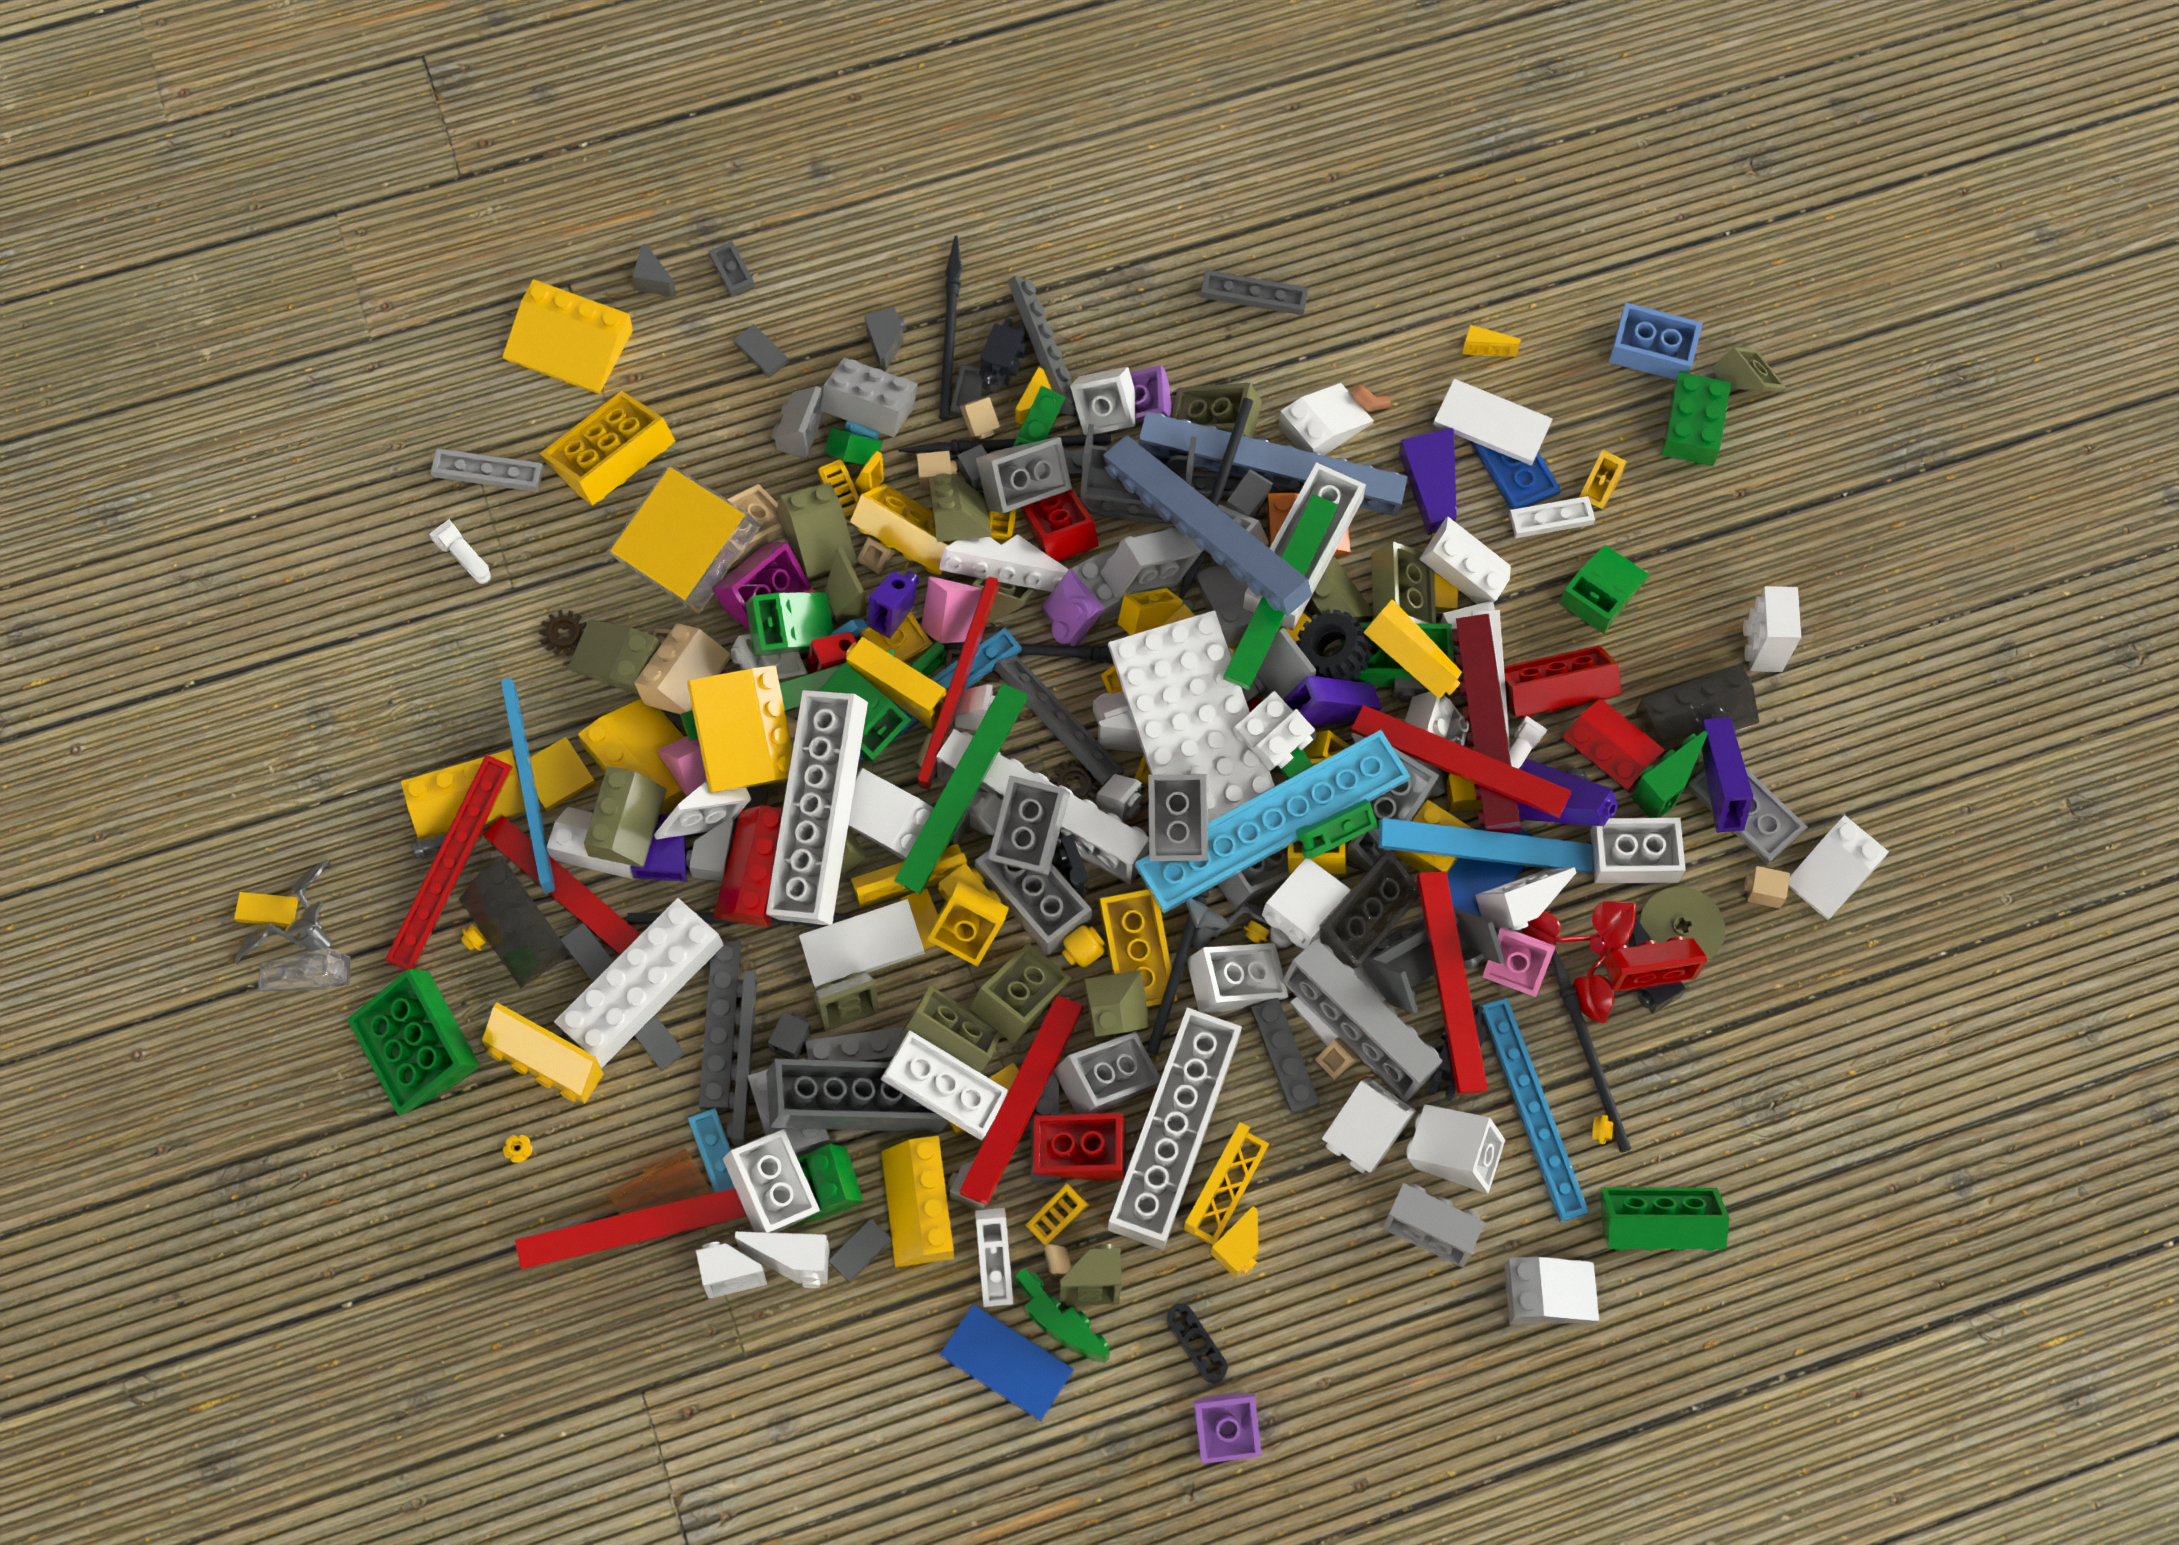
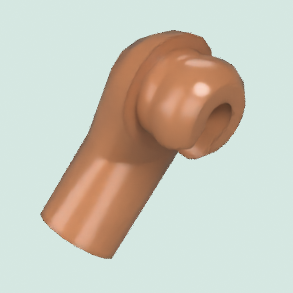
[1353,385,1391,411]

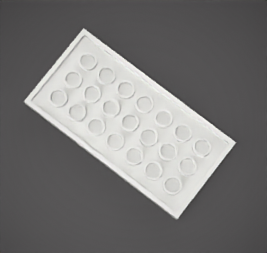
[1108,610,1275,823]

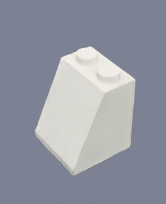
[1262,858,1352,949]
[1322,1078,1417,1173]
[1407,1104,1505,1194]

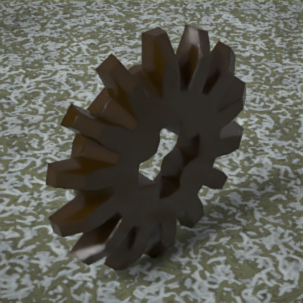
[539,610,587,656]
[1050,760,1100,800]

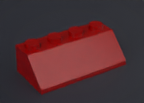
[1504,645,1621,718]
[713,805,783,928]

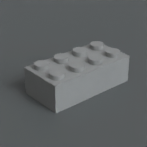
[975,849,1092,955]

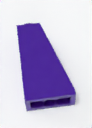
[1398,428,1457,535]
[1283,676,1382,726]
[1700,718,1753,833]
[1517,758,1618,827]

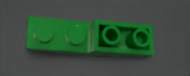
[1013,385,1065,447]
[1016,1268,1110,1363]

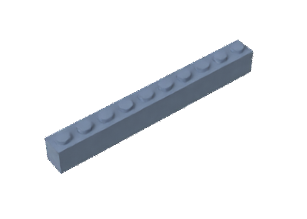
[1138,412,1408,517]
[1103,435,1312,616]

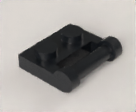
[1057,834,1087,900]

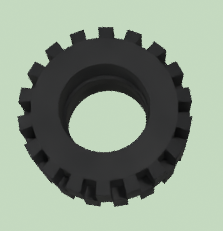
[1296,609,1372,681]

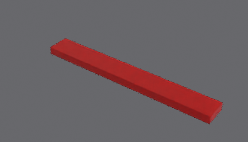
[917,576,999,790]
[1351,705,1571,818]
[385,754,513,970]
[483,815,641,956]
[1416,871,1488,1095]
[959,995,1083,1205]
[515,1188,748,1270]

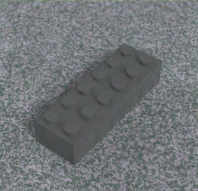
[766,1059,949,1132]

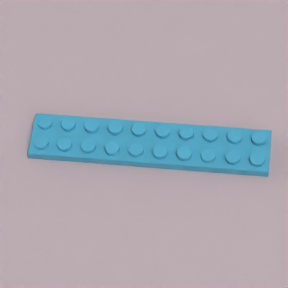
[1135,730,1411,913]

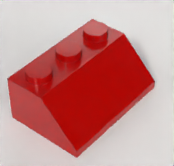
[1563,698,1665,793]
[1604,936,1708,992]

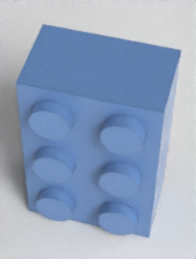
[1609,303,1703,380]

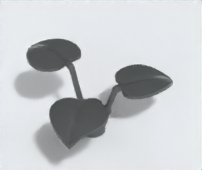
[235,860,333,965]
[1187,886,1268,949]

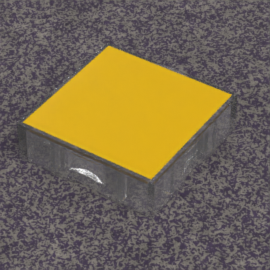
[607,463,762,615]

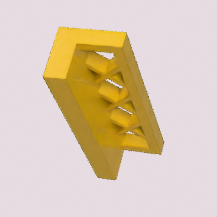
[851,844,967,907]
[1184,1122,1269,1245]

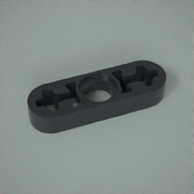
[1166,1303,1228,1383]

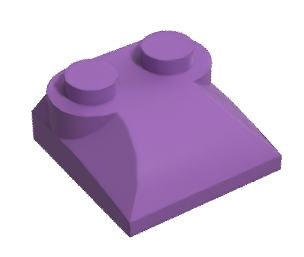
[1130,365,1171,423]
[1041,569,1105,647]
[1194,1392,1262,1464]

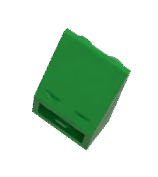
[1559,545,1650,634]
[746,592,833,657]
[818,663,911,761]
[1632,731,1708,818]
[779,1144,863,1232]

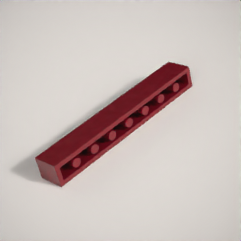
[1452,613,1521,833]

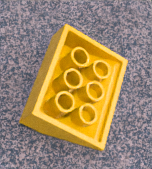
[503,279,633,394]
[539,391,676,506]
[687,666,793,793]
[578,699,687,814]

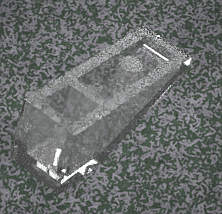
[258,948,351,992]

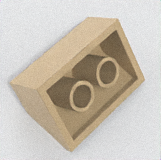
[634,623,731,714]

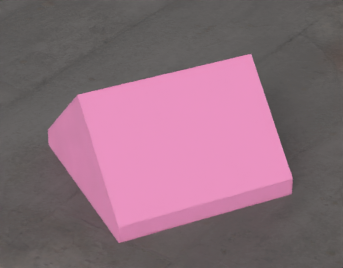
[921,576,983,643]
[657,736,707,797]
[1482,926,1555,997]

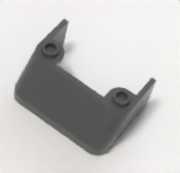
[1080,424,1197,524]
[1359,908,1505,1014]

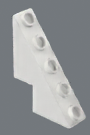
[939,534,1069,592]

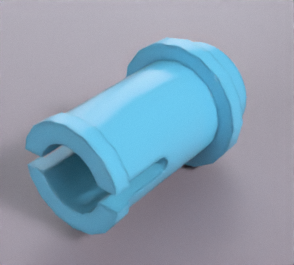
[845,421,880,439]

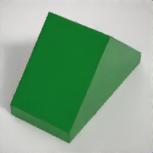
[824,427,883,465]

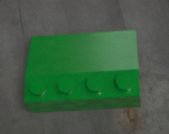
[347,969,480,1115]

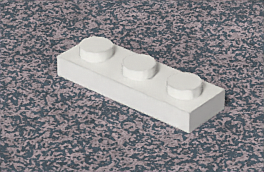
[1509,496,1595,538]

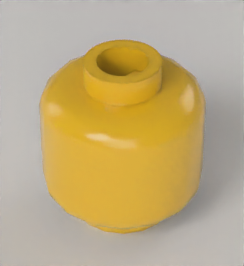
[1062,925,1106,967]

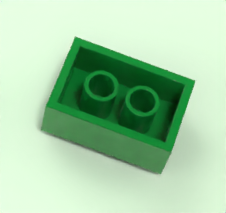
[1661,372,1731,466]

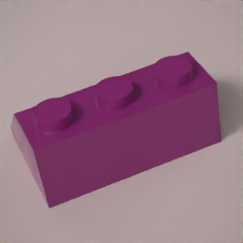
[712,542,812,631]

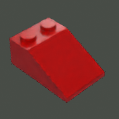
[1020,489,1099,562]
[1033,1113,1126,1181]

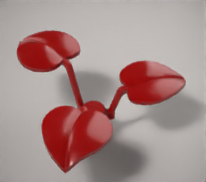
[1522,900,1636,1024]

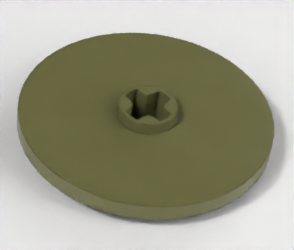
[1639,887,1725,962]

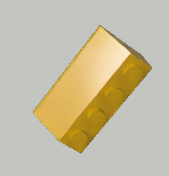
[850,484,956,575]
[401,749,526,840]
[482,1002,604,1103]
[881,1136,954,1267]

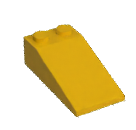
[1097,889,1178,1007]

